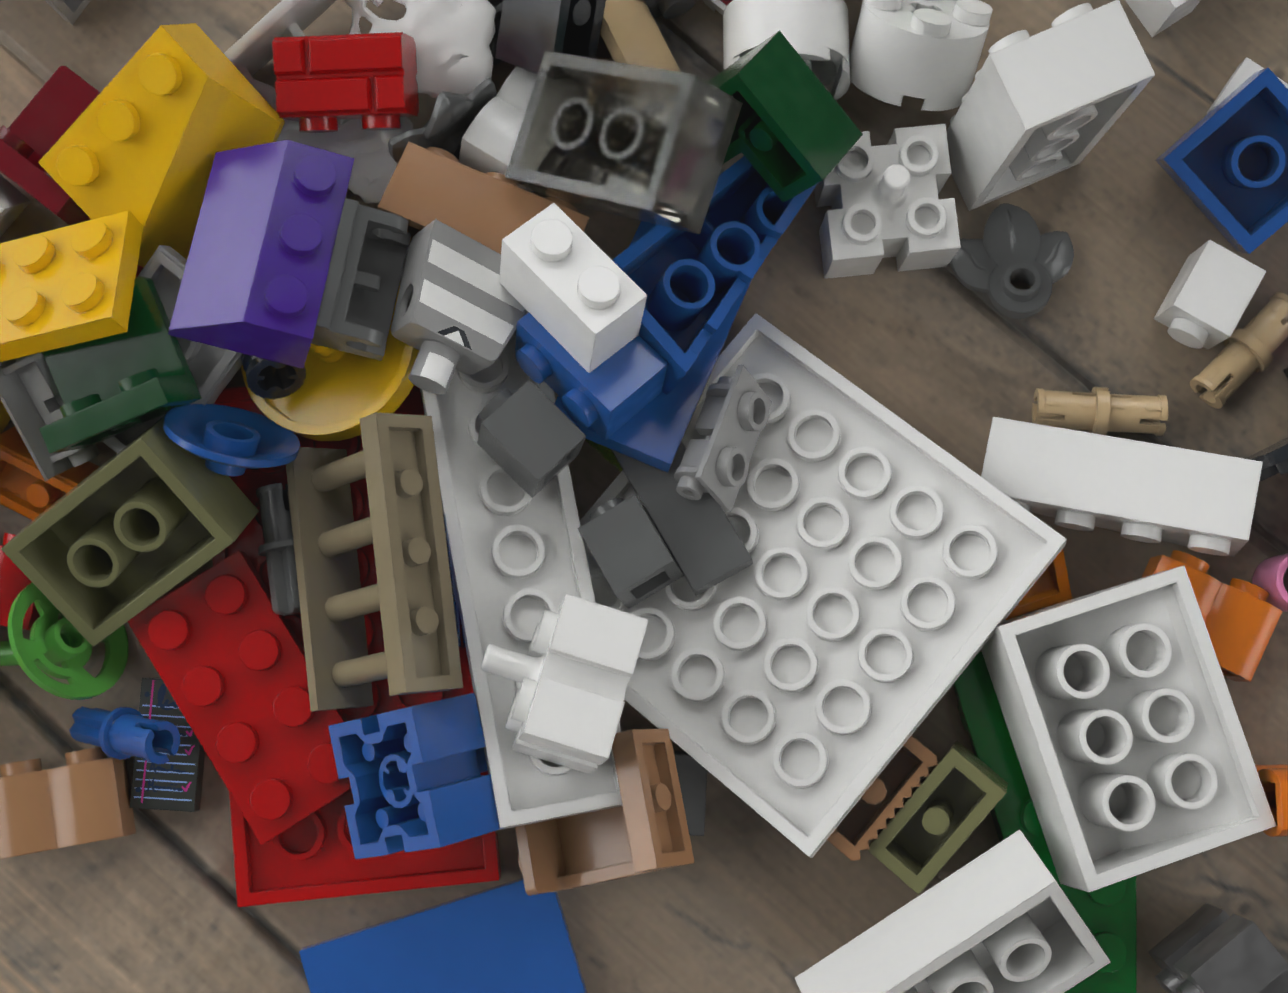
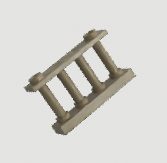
[286,412,463,712]

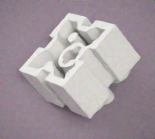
[814,124,961,279]
[481,593,649,774]

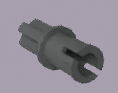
[256,483,301,616]

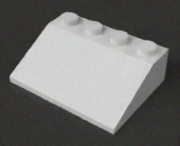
[981,565,1276,892]

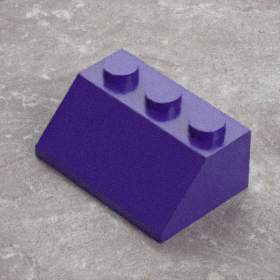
[168,140,355,368]

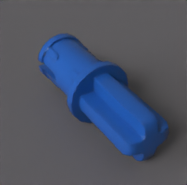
[69,706,180,764]

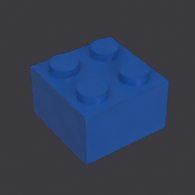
[1156,68,1288,254]

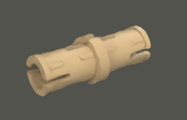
[1190,292,1288,409]
[1032,387,1168,436]

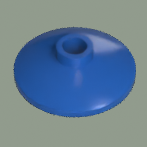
[163,404,300,476]

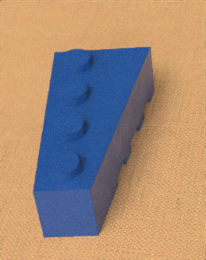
[612,156,818,395]

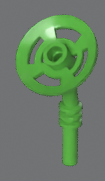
[0,583,128,700]

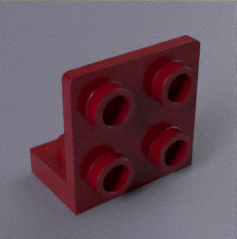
[0,66,100,225]

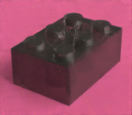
[505,51,743,234]

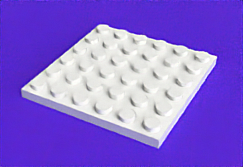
[580,313,1067,858]

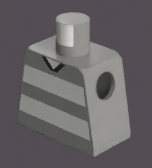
[391,219,527,394]

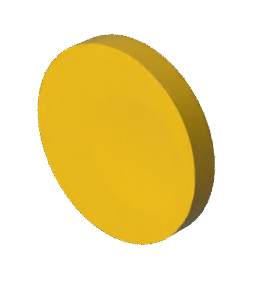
[241,284,419,441]

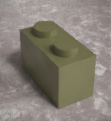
[868,741,1008,895]

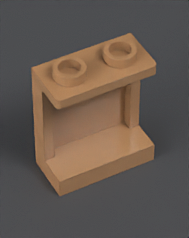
[515,729,695,896]

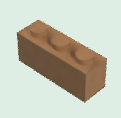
[377,142,590,254]

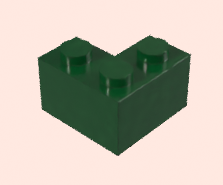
[664,30,863,203]

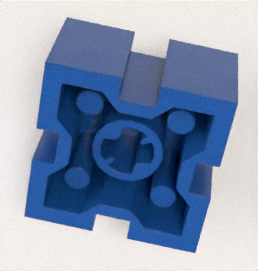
[328,693,503,859]

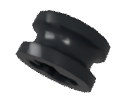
[241,353,306,399]

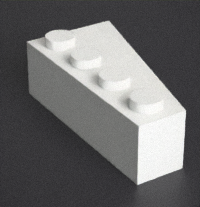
[981,417,1263,557]

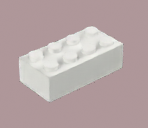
[946,0,1155,211]
[795,829,1111,993]

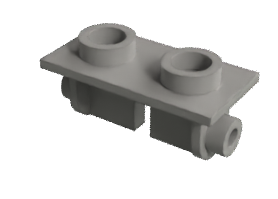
[0,352,100,481]
[674,365,772,512]

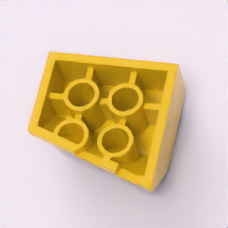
[38,23,285,268]

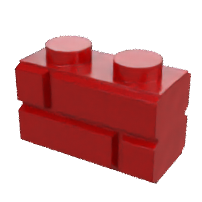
[272,32,419,133]

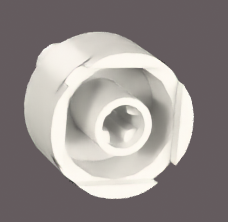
[723,0,850,100]
[850,0,993,111]

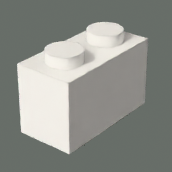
[500,203,647,373]

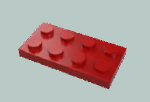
[128,550,351,845]

